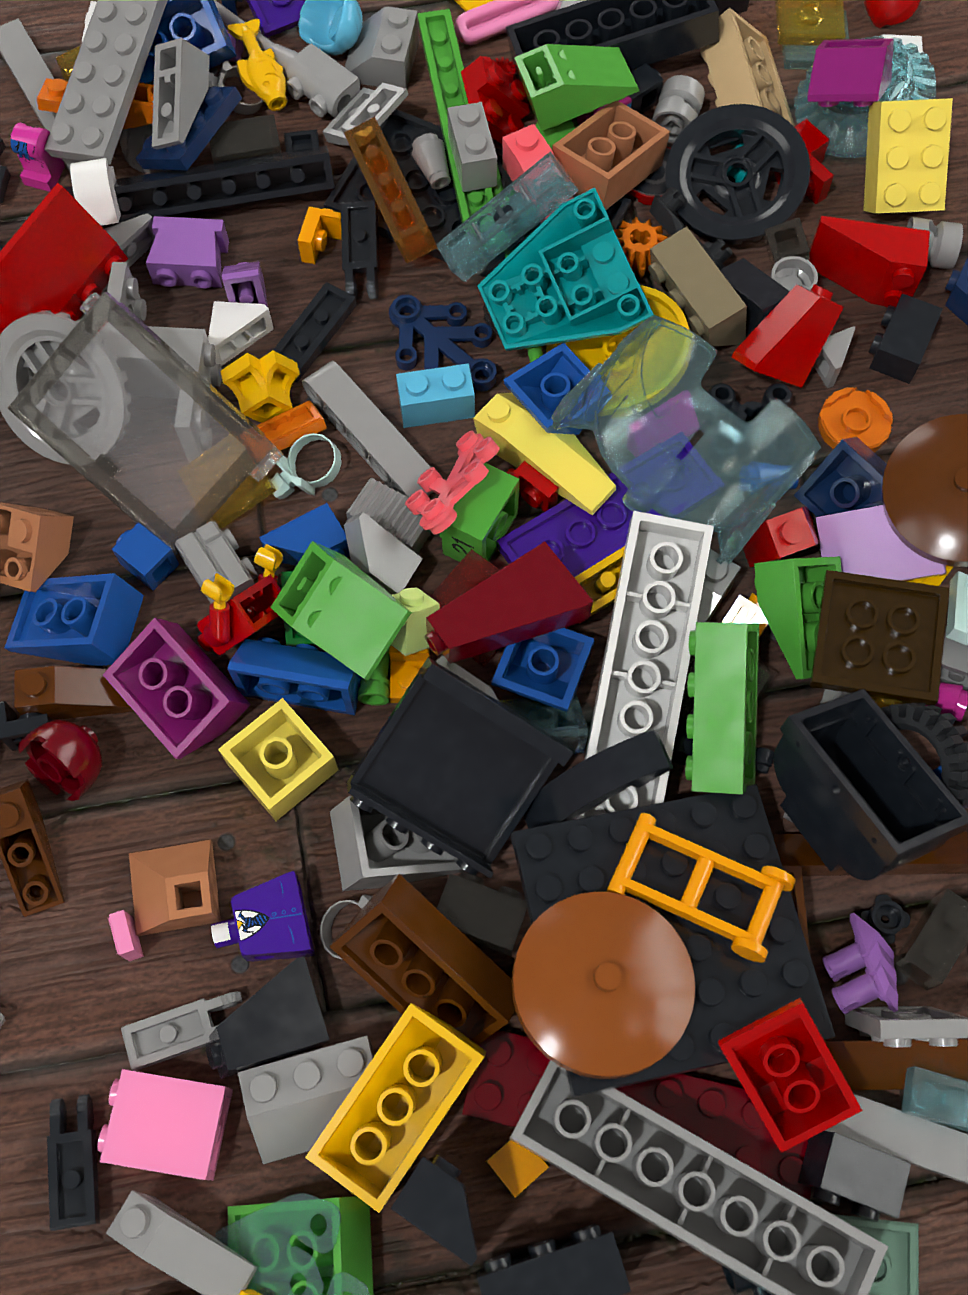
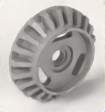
[0,311,132,465]

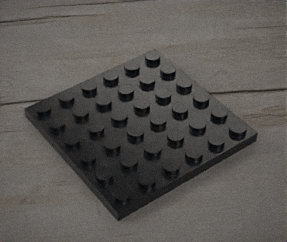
[511,784,835,1098]

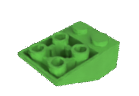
[514,44,639,131]
[270,541,412,680]

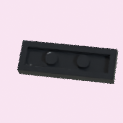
[272,282,357,383]

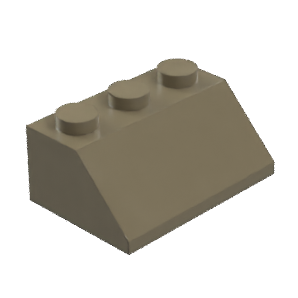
[648,226,747,347]

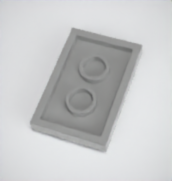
[845,1006,968,1047]

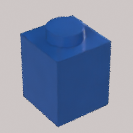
[112,522,179,591]

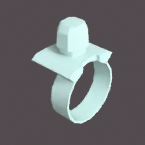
[267,433,342,500]

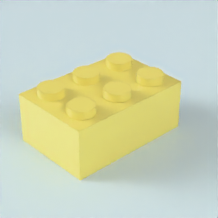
[863,98,953,214]

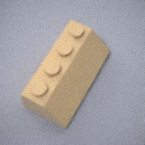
[700,8,795,127]

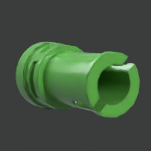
[358,649,390,706]

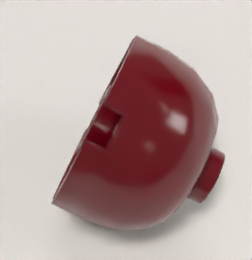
[18,720,102,801]

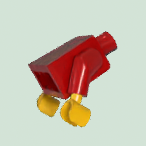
[197,544,283,655]

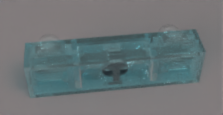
[436,151,579,282]

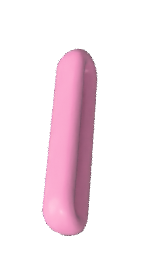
[454,0,559,45]

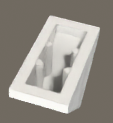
[208,301,274,366]

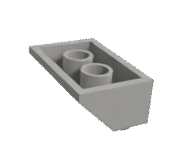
[238,1036,375,1164]

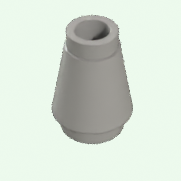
[412,133,451,189]

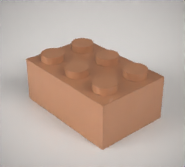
[552,101,670,210]

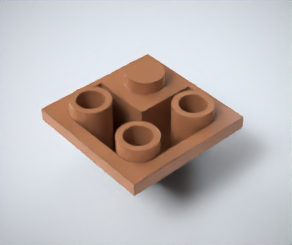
[0,502,74,592]
[129,840,221,936]

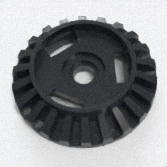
[665,104,810,245]

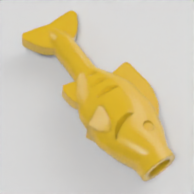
[227,19,287,111]

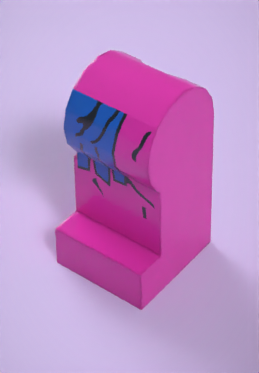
[11,122,65,192]

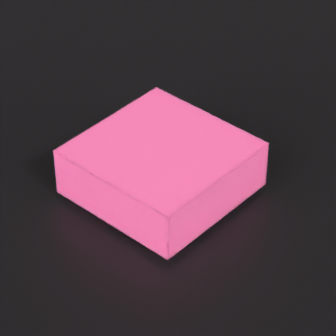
[108,910,144,961]

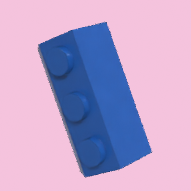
[227,637,362,715]

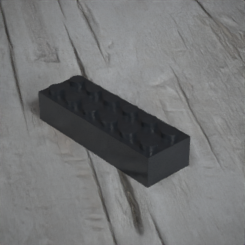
[506,0,719,104]

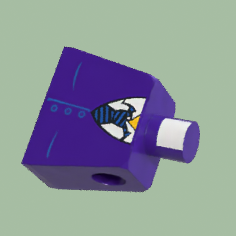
[211,871,315,962]

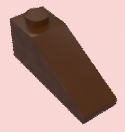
[14,666,134,720]

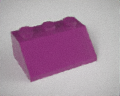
[103,618,251,759]

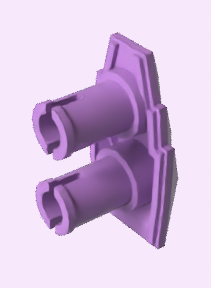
[822,912,898,1014]

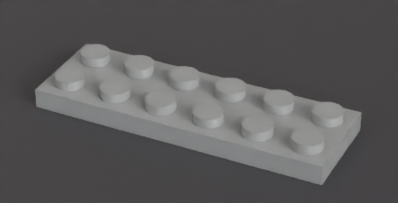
[44,0,167,165]

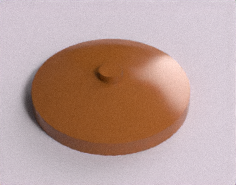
[512,892,695,1079]

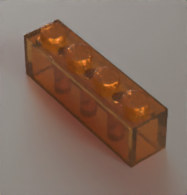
[344,117,438,264]

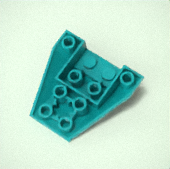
[477,187,655,351]

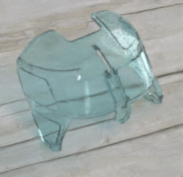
[551,315,821,565]

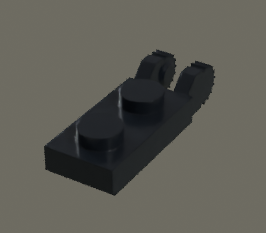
[341,200,380,299]
[47,1094,100,1231]

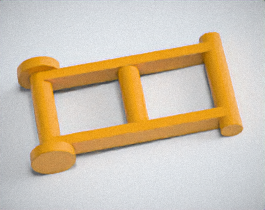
[607,813,796,963]

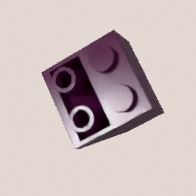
[808,38,894,107]

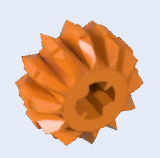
[614,217,667,279]

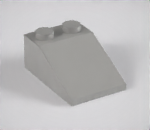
[330,796,466,891]

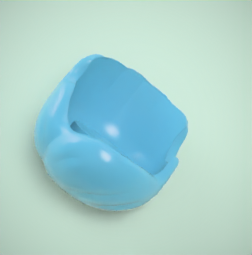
[298,0,363,56]

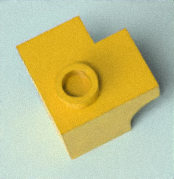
[220,350,300,423]

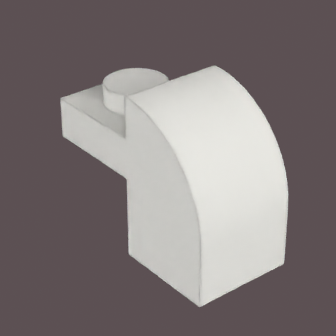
[70,158,121,226]

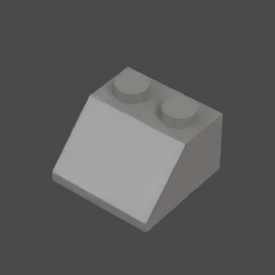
[345,6,419,89]

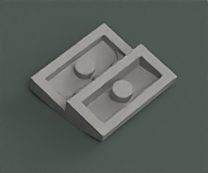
[322,83,409,146]

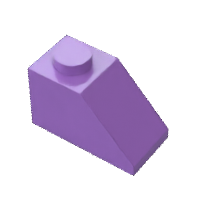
[222,261,268,307]

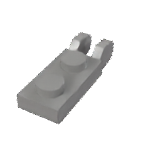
[121,991,242,1071]

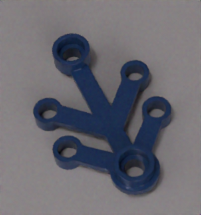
[389,295,497,392]

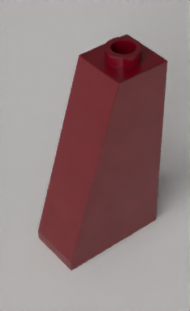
[424,541,593,664]

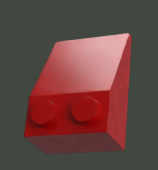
[806,216,930,308]
[718,998,863,1153]

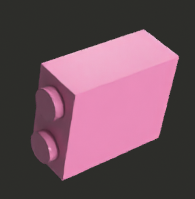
[97,1069,233,1180]

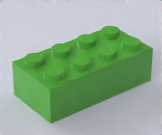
[685,622,759,795]

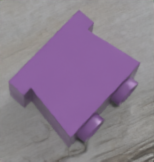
[146,216,229,289]

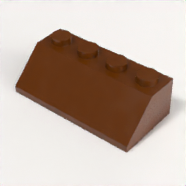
[329,874,515,1045]

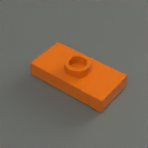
[245,400,327,460]

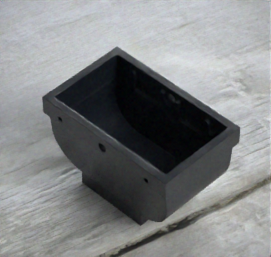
[774,689,968,881]

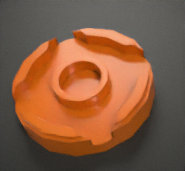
[818,387,893,453]

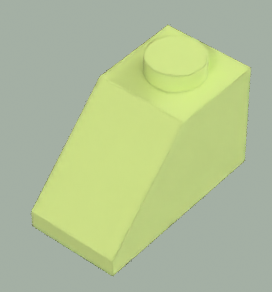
[391,587,440,656]

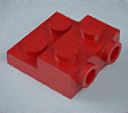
[461,56,530,145]

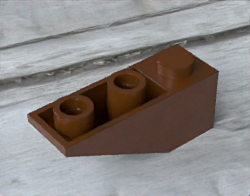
[0,779,65,917]

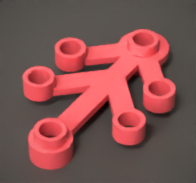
[405,431,500,534]

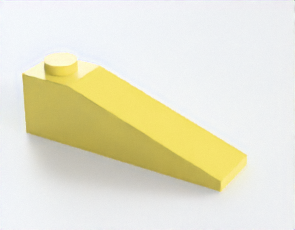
[473,393,616,516]

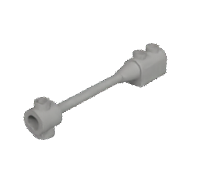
[214,0,360,118]

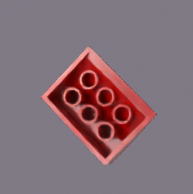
[0,183,128,334]

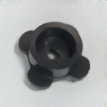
[859,894,910,945]

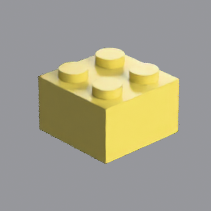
[218,698,339,821]

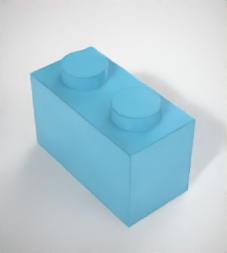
[396,363,475,428]

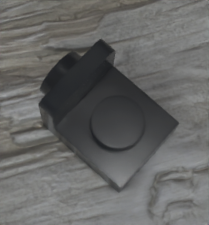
[0,701,53,751]

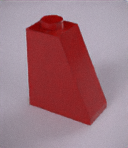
[731,284,844,388]
[737,507,819,568]

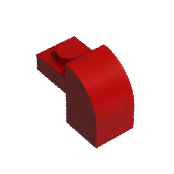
[774,118,834,205]

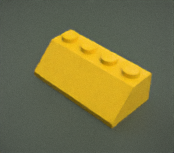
[305,1003,486,1213]

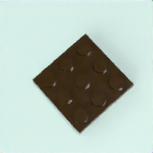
[810,570,949,706]

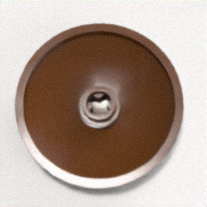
[882,414,968,567]

